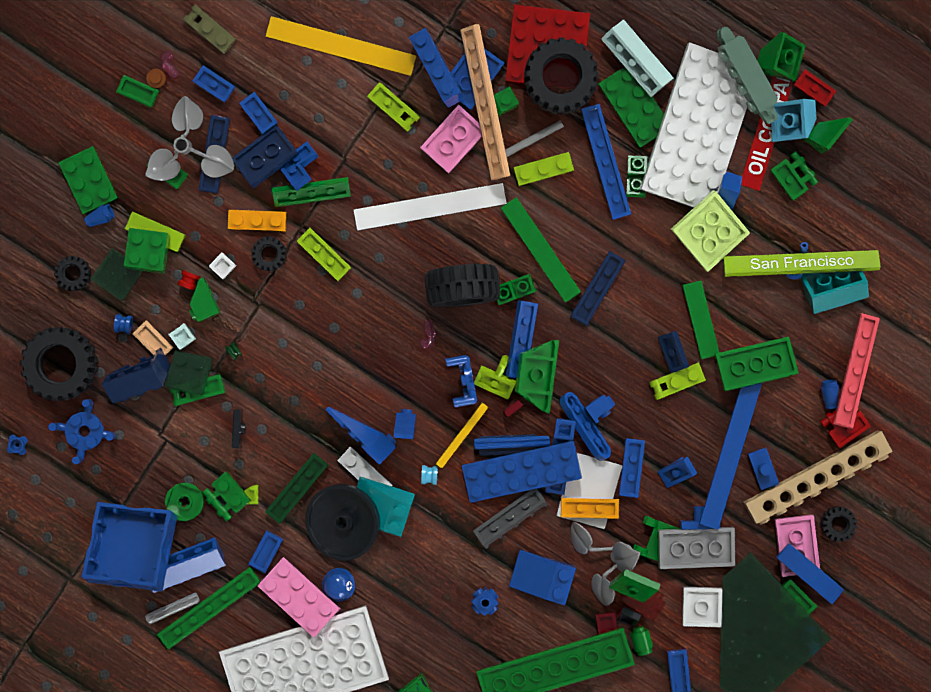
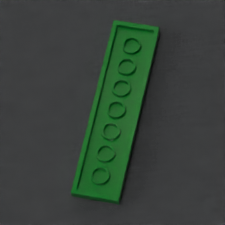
[476,627,635,692]

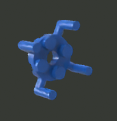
[445,355,477,407]
[48,399,117,464]

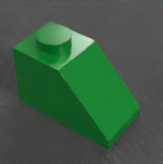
[476,87,519,117]
[189,278,221,322]

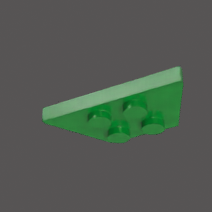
[515,340,559,413]

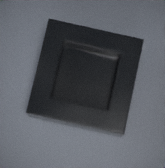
[616,607,641,628]

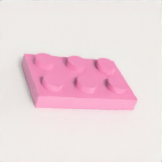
[420,105,482,174]
[774,515,820,577]

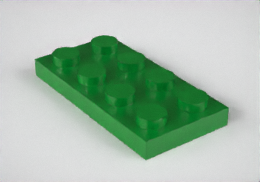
[598,67,664,149]
[714,337,799,392]

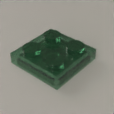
[91,248,144,301]
[165,350,213,396]

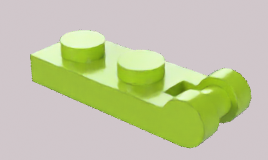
[367,82,420,132]
[649,363,706,400]

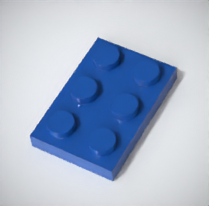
[451,48,505,110]

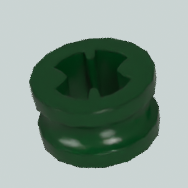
[225,342,243,361]

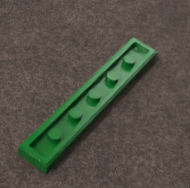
[501,197,581,303]
[157,566,261,650]

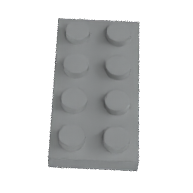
[658,527,735,569]

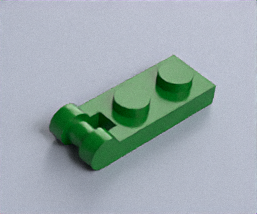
[169,374,226,406]

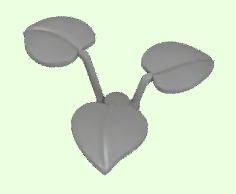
[145,96,234,181]
[571,522,640,606]

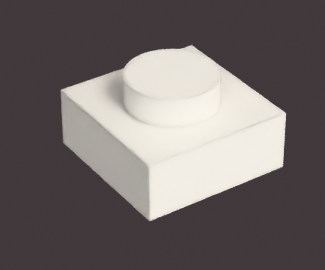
[209,252,237,280]

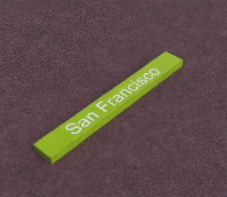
[723,250,881,277]

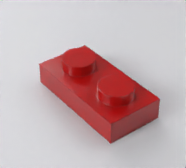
[793,69,836,108]

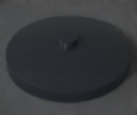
[305,484,380,561]

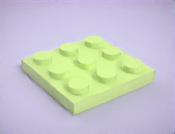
[671,190,750,272]

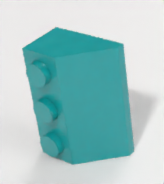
[800,271,869,314]

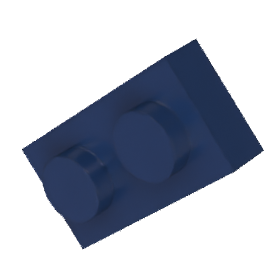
[658,331,689,373]

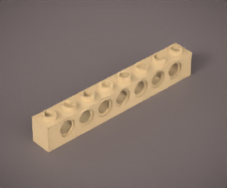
[743,430,893,525]

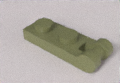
[183,5,236,54]

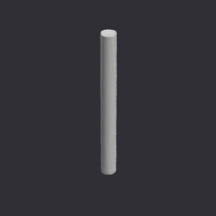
[505,120,564,157]

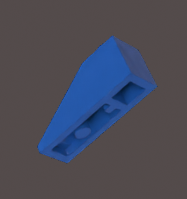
[393,409,416,439]

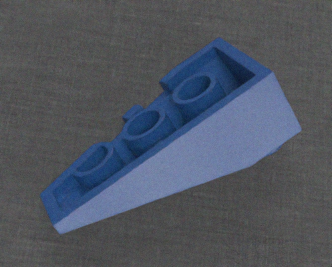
[325,406,397,465]

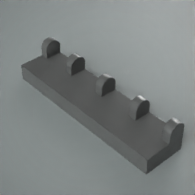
[473,489,548,549]

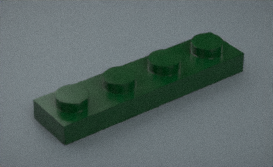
[265,452,329,524]

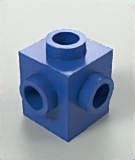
[471,586,499,616]

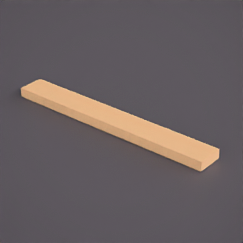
[460,24,510,180]

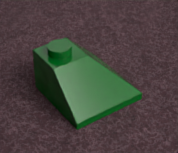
[757,32,806,82]
[804,117,853,154]

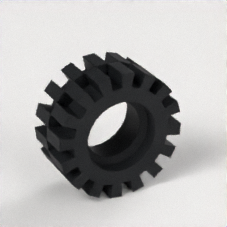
[251,236,287,272]
[54,256,91,291]
[820,506,858,542]

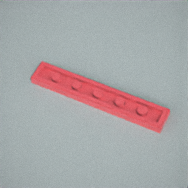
[833,313,880,429]

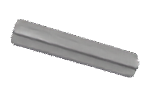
[145,593,200,624]

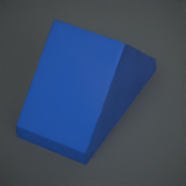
[718,172,742,210]

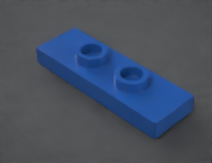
[667,649,691,692]

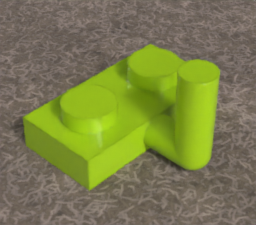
[474,355,516,399]

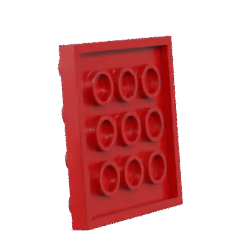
[505,5,590,89]

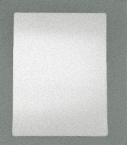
[557,453,622,529]

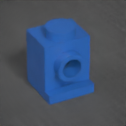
[584,394,615,424]

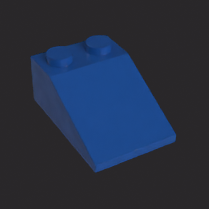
[509,550,576,605]

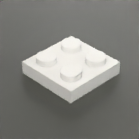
[682,587,722,627]

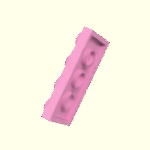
[258,557,340,638]

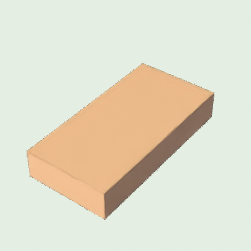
[133,320,174,356]

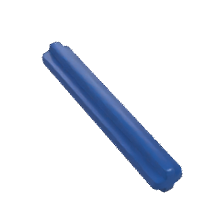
[474,436,550,449]

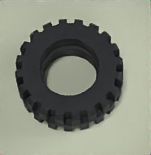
[524,37,599,114]
[424,264,500,307]
[20,327,98,401]

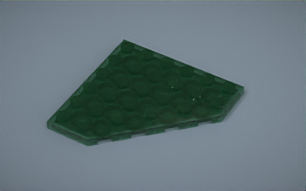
[720,552,832,692]

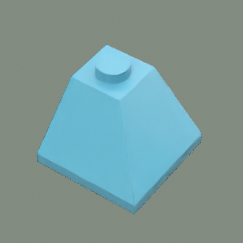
[771,99,816,142]

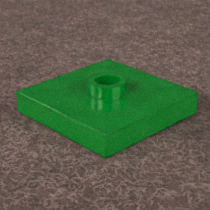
[609,569,660,603]

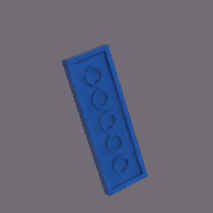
[462,441,582,503]

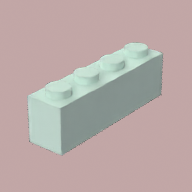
[601,20,673,97]

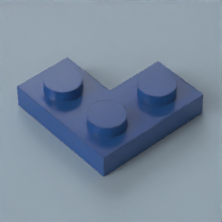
[280,141,319,191]

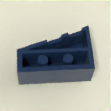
[102,348,172,403]

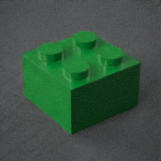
[124,228,170,274]

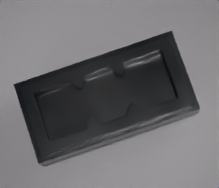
[232,409,246,448]

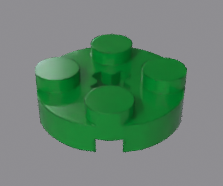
[165,482,204,521]

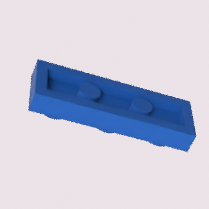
[619,438,645,498]

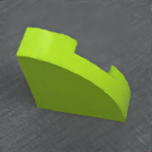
[244,485,259,504]

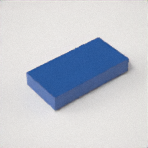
[248,530,283,573]

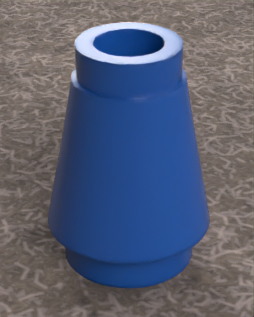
[84,204,115,227]
[820,380,839,409]

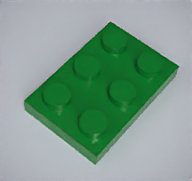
[58,146,119,215]

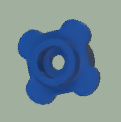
[7,435,28,455]

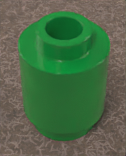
[630,626,653,656]

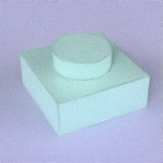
[169,323,196,350]

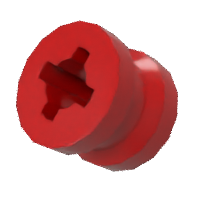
[177,270,200,291]

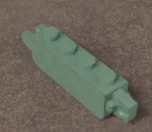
[715,26,778,125]

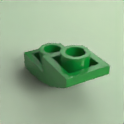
[626,156,647,198]
[497,274,537,305]

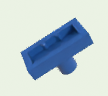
[747,447,779,490]
[679,506,720,530]

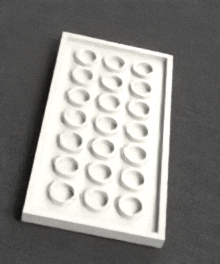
[640,42,747,208]
[219,606,389,692]

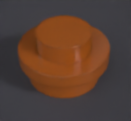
[146,69,166,88]

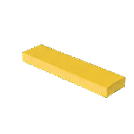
[436,402,488,468]

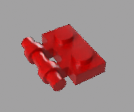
[820,410,871,448]

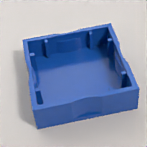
[81,502,177,592]

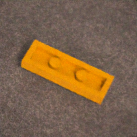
[228,210,287,232]
[561,498,619,519]

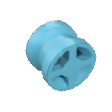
[421,465,438,485]

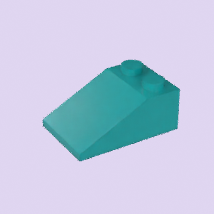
[357,476,415,537]

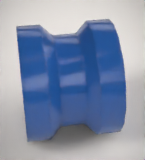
[113,314,133,335]

